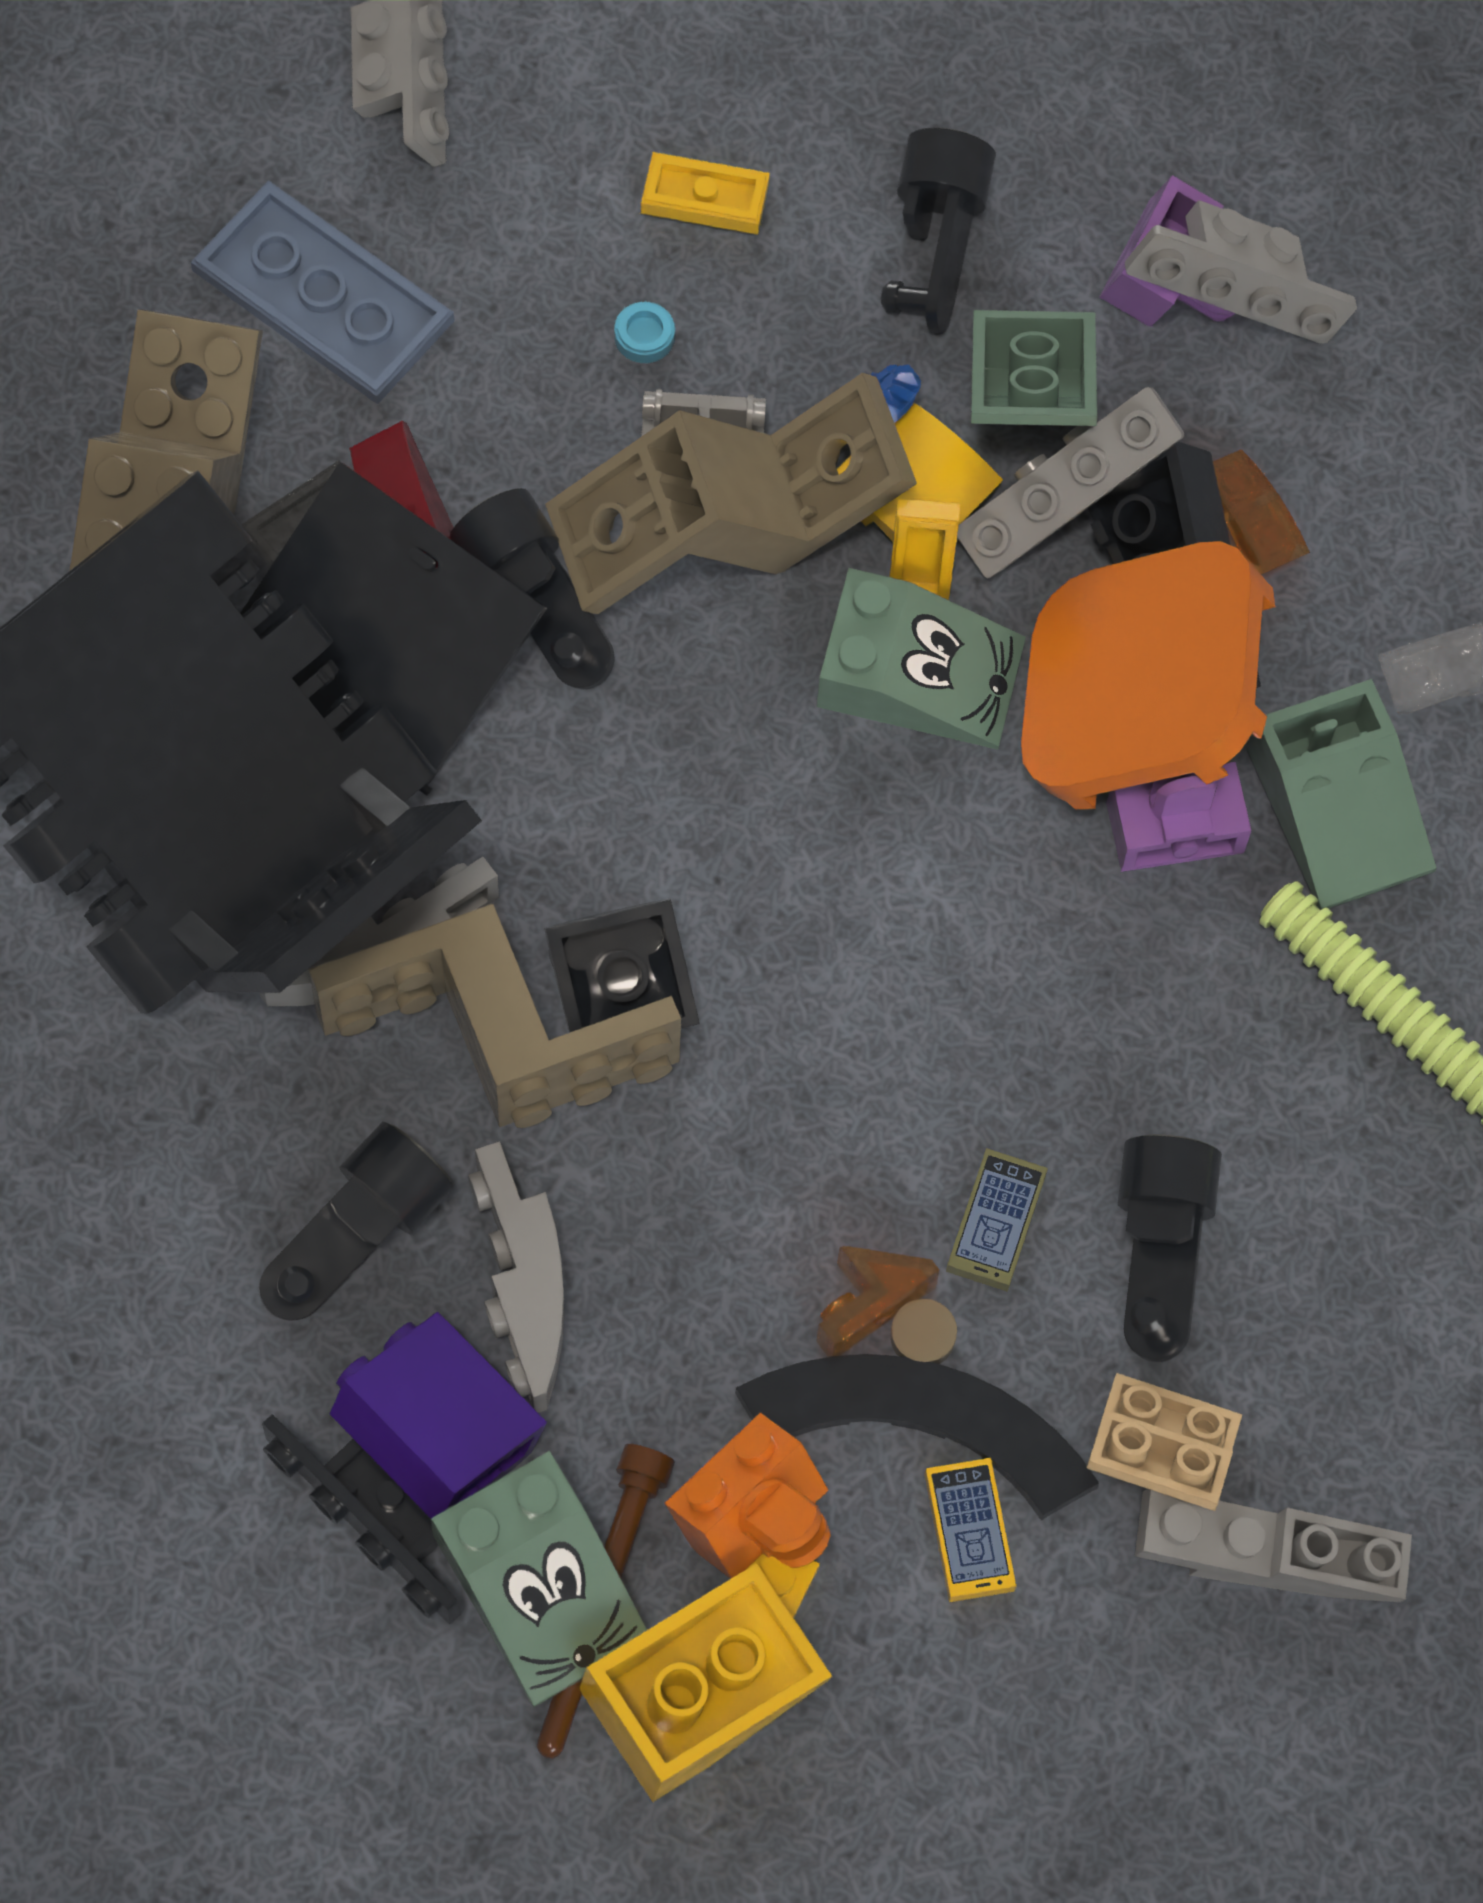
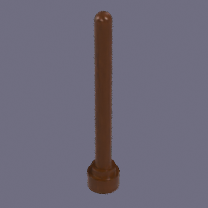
[537,1444,675,1759]

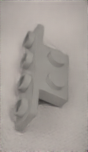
[351,0,449,167]
[1125,200,1357,343]
[957,387,1184,578]

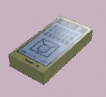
[946,1148,1048,1292]

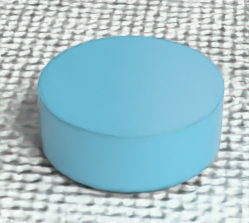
[614,302,675,363]

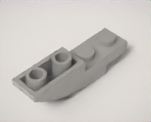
[259,856,499,1006]
[468,1141,564,1413]
[1135,1489,1412,1602]

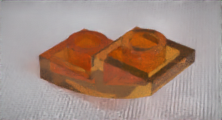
[1213,449,1310,575]

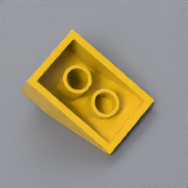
[579,1563,832,1802]

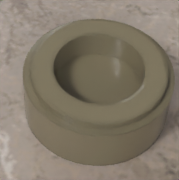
[890,1299,957,1364]

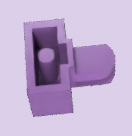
[1099,175,1235,327]
[1106,762,1251,872]

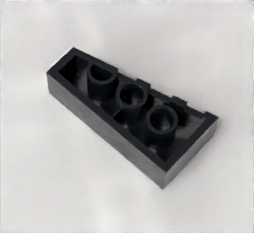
[1088,442,1261,688]

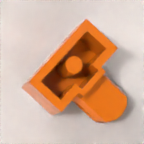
[664,1413,831,1579]

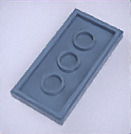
[191,180,455,404]

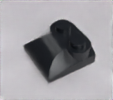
[544,899,700,1033]

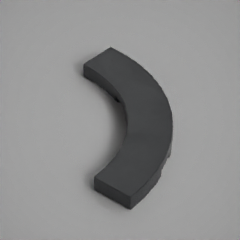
[735,1354,1099,1520]

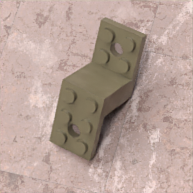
[70,309,263,570]
[545,373,917,614]
[309,904,681,1128]

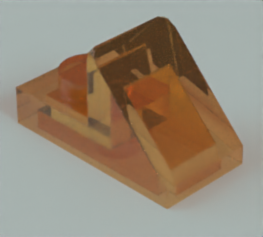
[816,1246,940,1357]

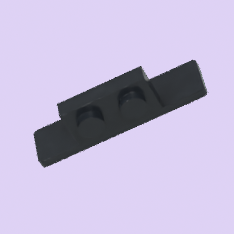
[262,1414,460,1624]

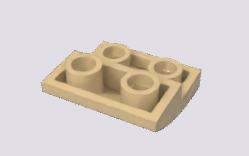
[1087,1373,1242,1511]

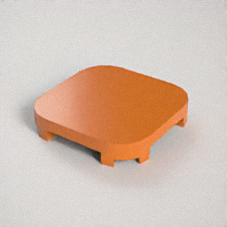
[1021,541,1276,810]

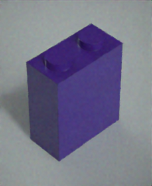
[329,1311,547,1518]

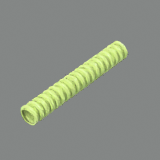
[1259,881,1483,1125]

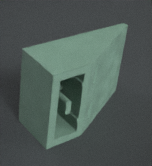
[1246,679,1437,910]

